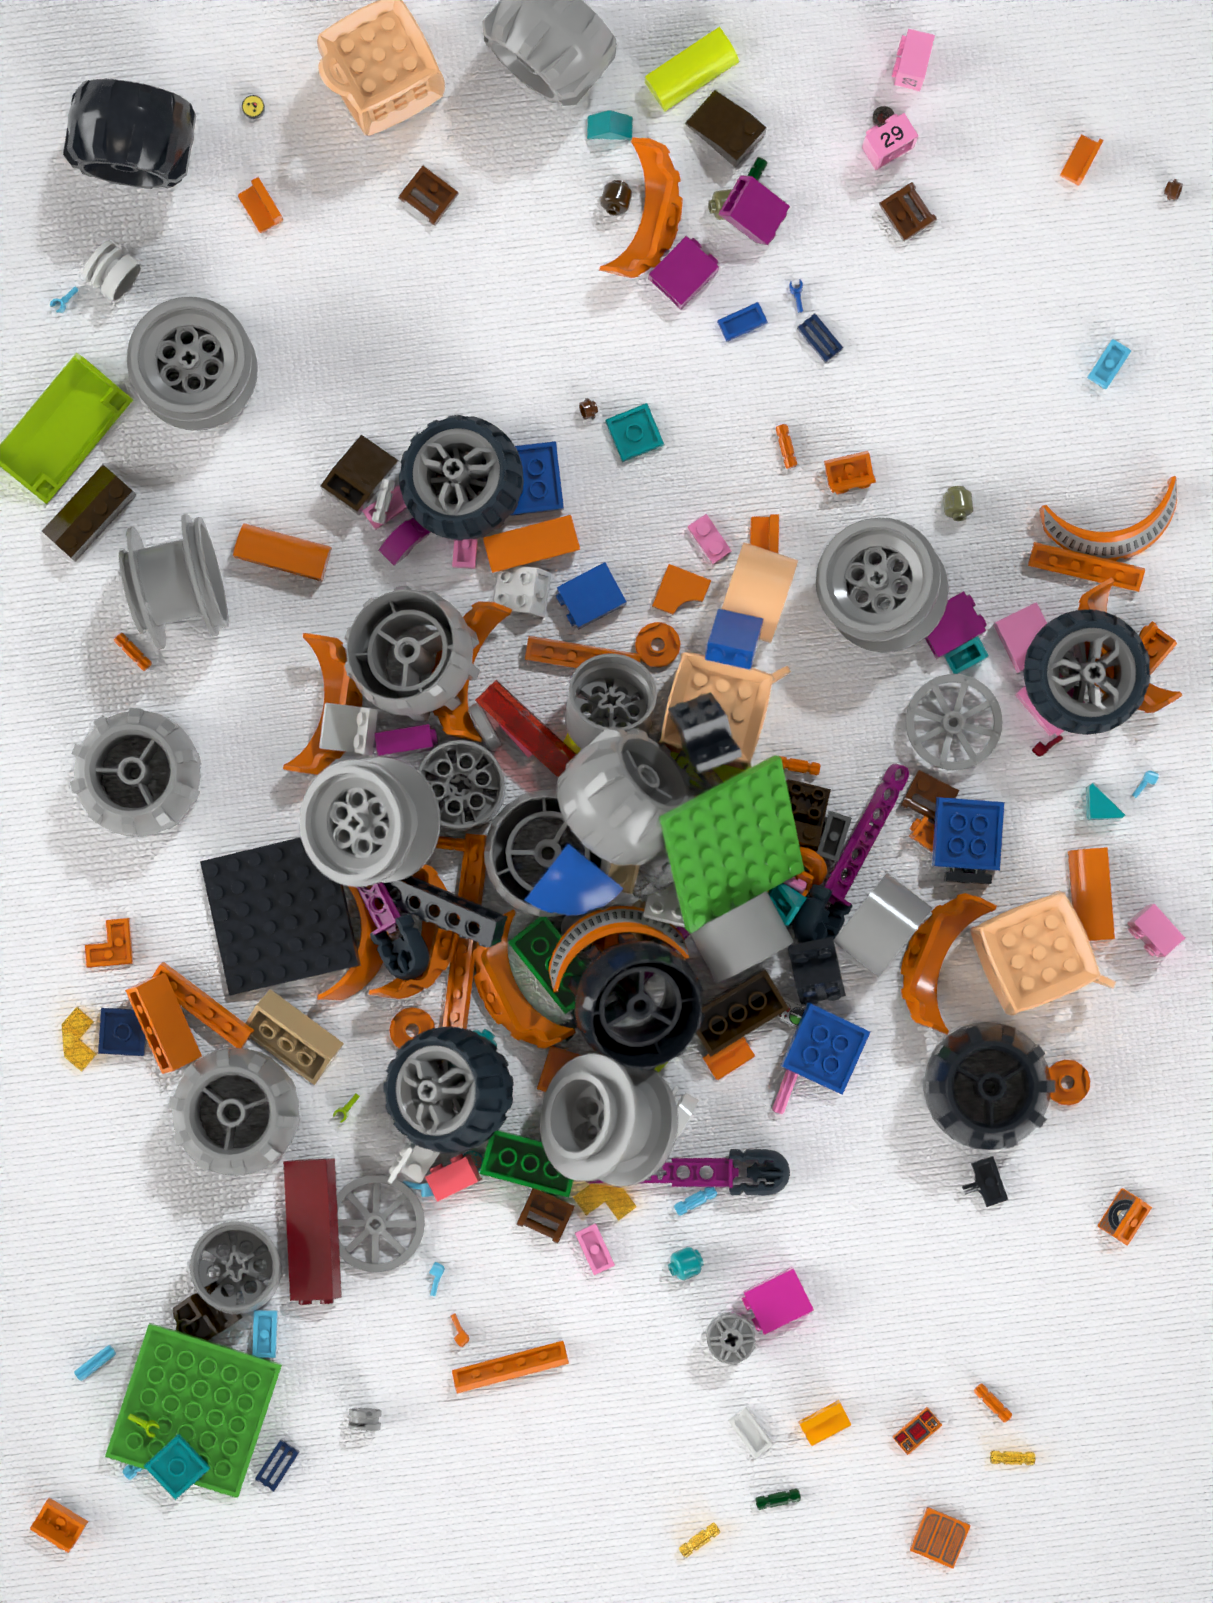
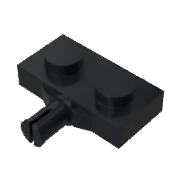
[962,1156,1008,1207]

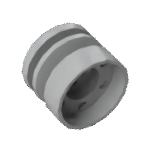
[706,1311,756,1364]

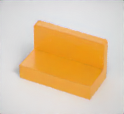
[798,1400,851,1446]

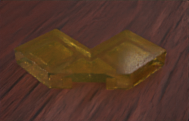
[61,1007,97,1072]
[573,1183,637,1221]

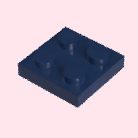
[98,1008,146,1056]

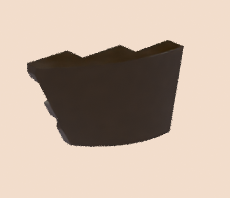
[172,1282,243,1341]

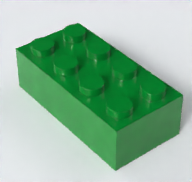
[508,917,586,1015]
[480,1130,574,1198]

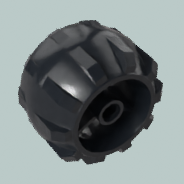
[63,79,197,189]
[568,932,705,1072]
[922,1022,1055,1150]

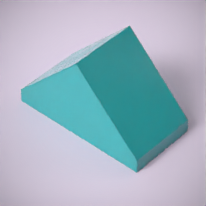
[587,110,633,140]
[944,636,989,674]
[1086,783,1125,820]
[768,883,807,926]

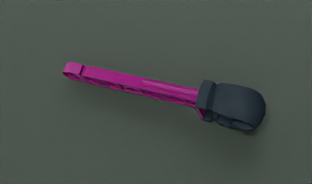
[793,763,909,943]
[356,882,429,980]
[585,1149,790,1195]

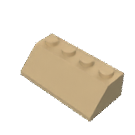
[246,989,344,1085]

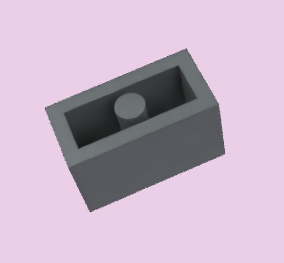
[817,811,852,863]

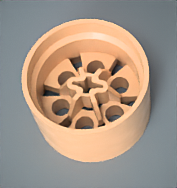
[722,542,798,643]

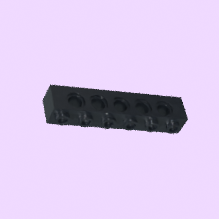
[376,876,507,947]

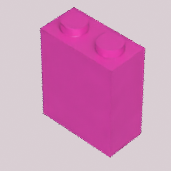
[741,1267,814,1335]

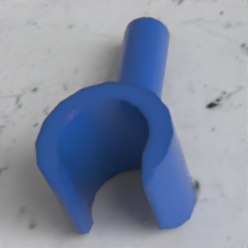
[789,279,803,313]

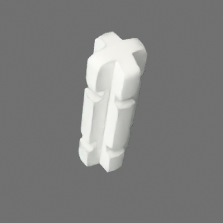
[372,479,395,524]

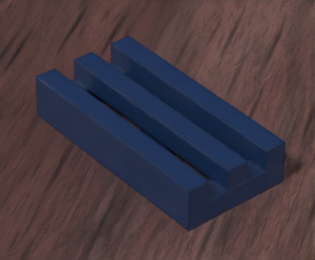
[797,313,844,363]
[255,1439,300,1492]

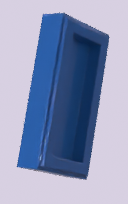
[717,302,768,342]

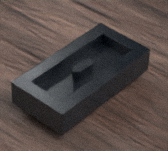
[943,868,992,885]

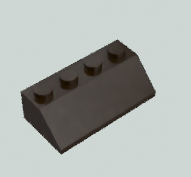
[42,464,137,562]
[696,968,789,1057]

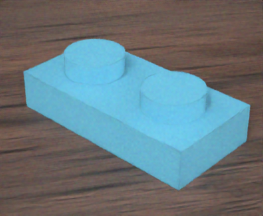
[1087,339,1132,390]
[252,1310,278,1358]

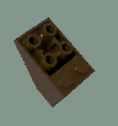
[320,434,399,516]
[786,778,831,853]

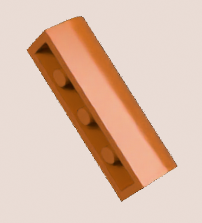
[483,515,580,573]
[233,523,332,582]
[1068,847,1115,941]
[125,973,202,1074]

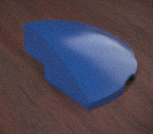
[525,844,624,915]

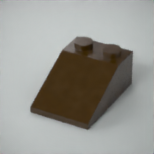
[685,90,767,168]

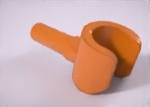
[450,1313,470,1347]

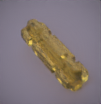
[990,1451,1036,1465]
[679,1522,721,1558]

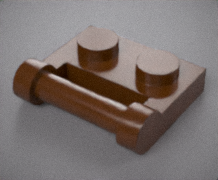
[398,165,459,226]
[879,182,938,242]
[900,770,960,821]
[516,1188,575,1244]

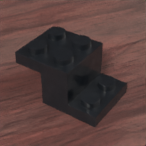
[668,692,742,773]
[787,937,846,1005]

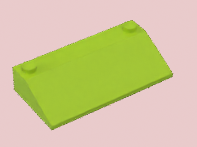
[0,353,133,504]

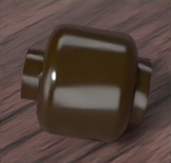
[600,180,632,216]

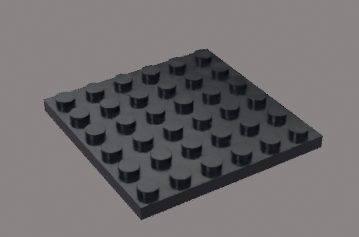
[200,837,361,996]

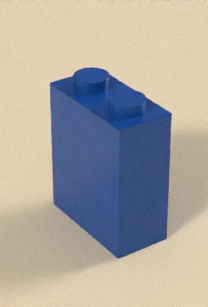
[555,562,627,630]
[705,609,763,670]

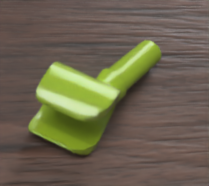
[333,1093,360,1123]
[128,1413,160,1437]

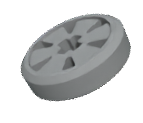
[468,703,501,751]

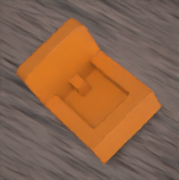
[909,816,934,852]

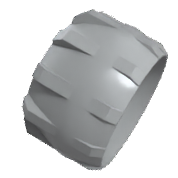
[482,0,617,106]
[344,586,480,722]
[70,708,202,837]
[556,726,695,865]
[484,790,611,917]
[168,1047,300,1177]

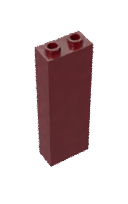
[283,1158,342,1305]

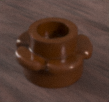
[1164,179,1183,201]
[579,398,598,420]

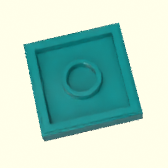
[605,403,664,463]
[144,1433,210,1500]

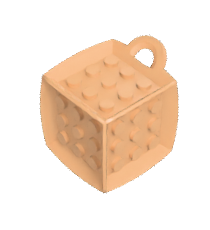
[317,0,445,136]
[657,652,791,770]
[970,890,1116,1016]

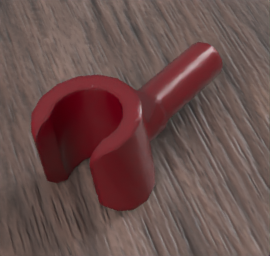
[1032,735,1063,757]

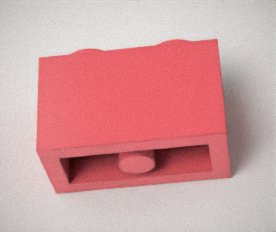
[425,1153,482,1202]

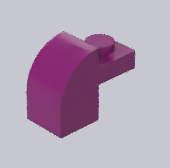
[378,517,431,566]

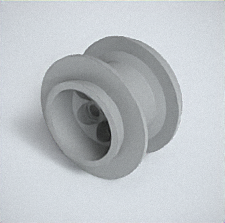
[127,297,258,431]
[118,514,229,650]
[816,517,949,653]
[299,757,440,887]
[540,1054,678,1187]

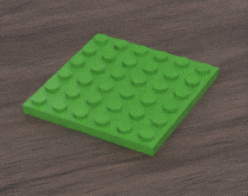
[659,755,804,934]
[105,1322,282,1498]

